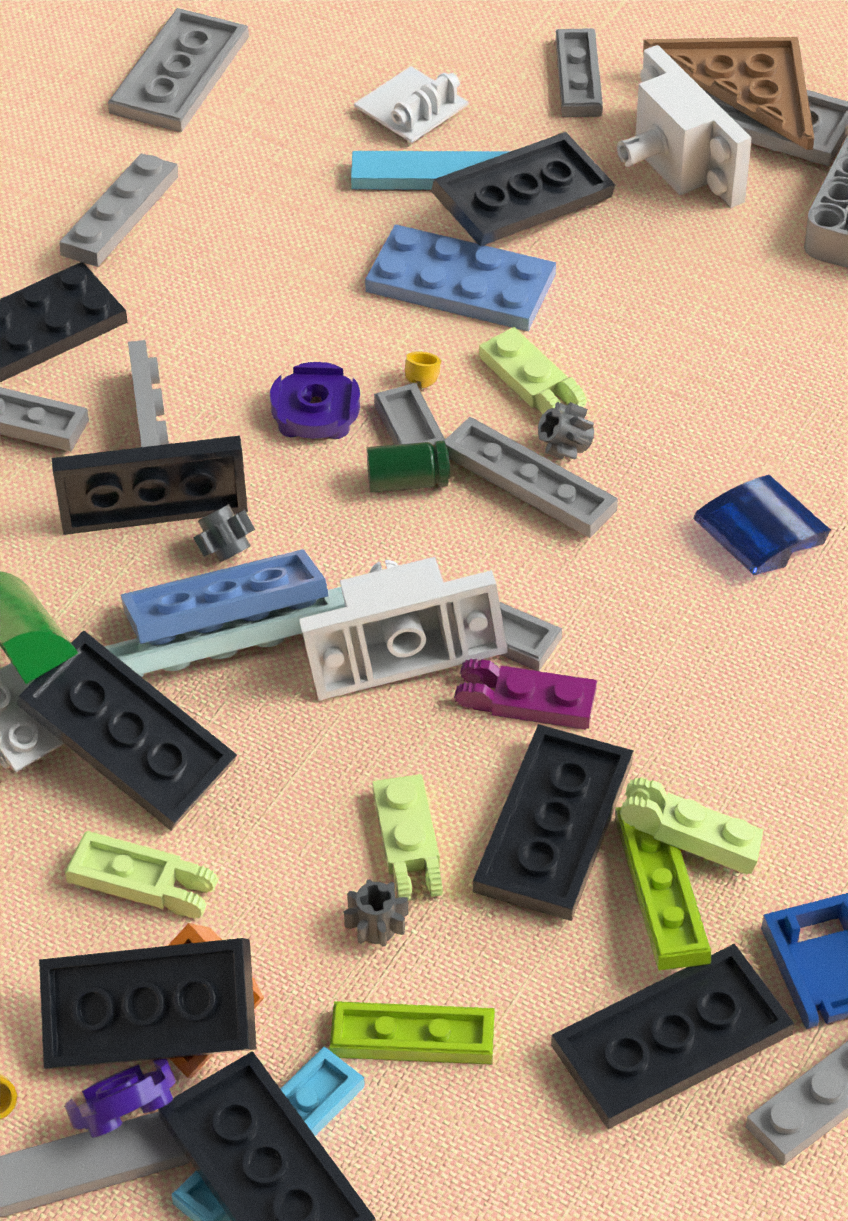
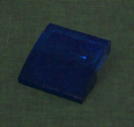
[693,474,831,575]

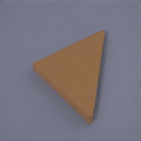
[643,37,814,150]

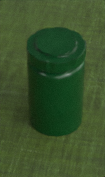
[366,441,450,492]

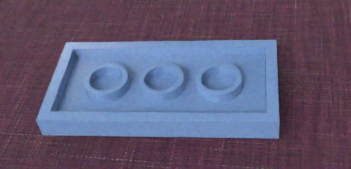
[365,224,556,332]
[120,549,329,645]

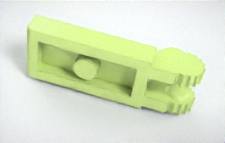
[479,327,587,414]
[372,774,443,901]
[620,777,764,875]
[65,831,219,919]

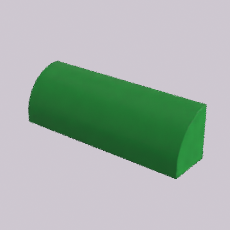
[0,571,78,684]

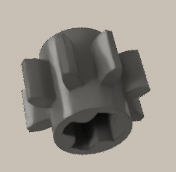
[538,402,594,460]
[193,504,255,562]
[344,879,409,947]

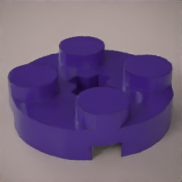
[270,362,360,439]
[64,1059,176,1138]

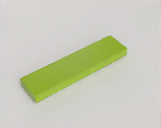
[615,807,711,971]

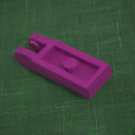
[454,658,597,730]

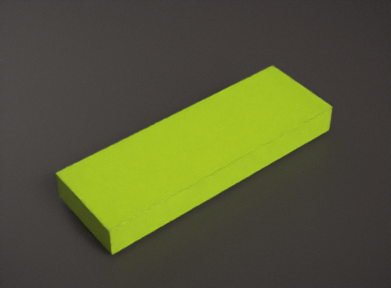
[330,1001,495,1065]

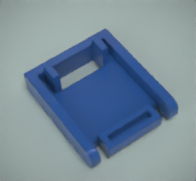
[761,893,848,1029]

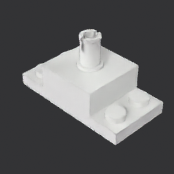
[617,45,752,208]
[299,557,508,701]

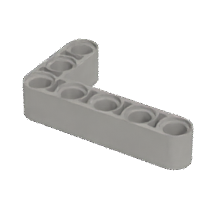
[804,135,848,268]

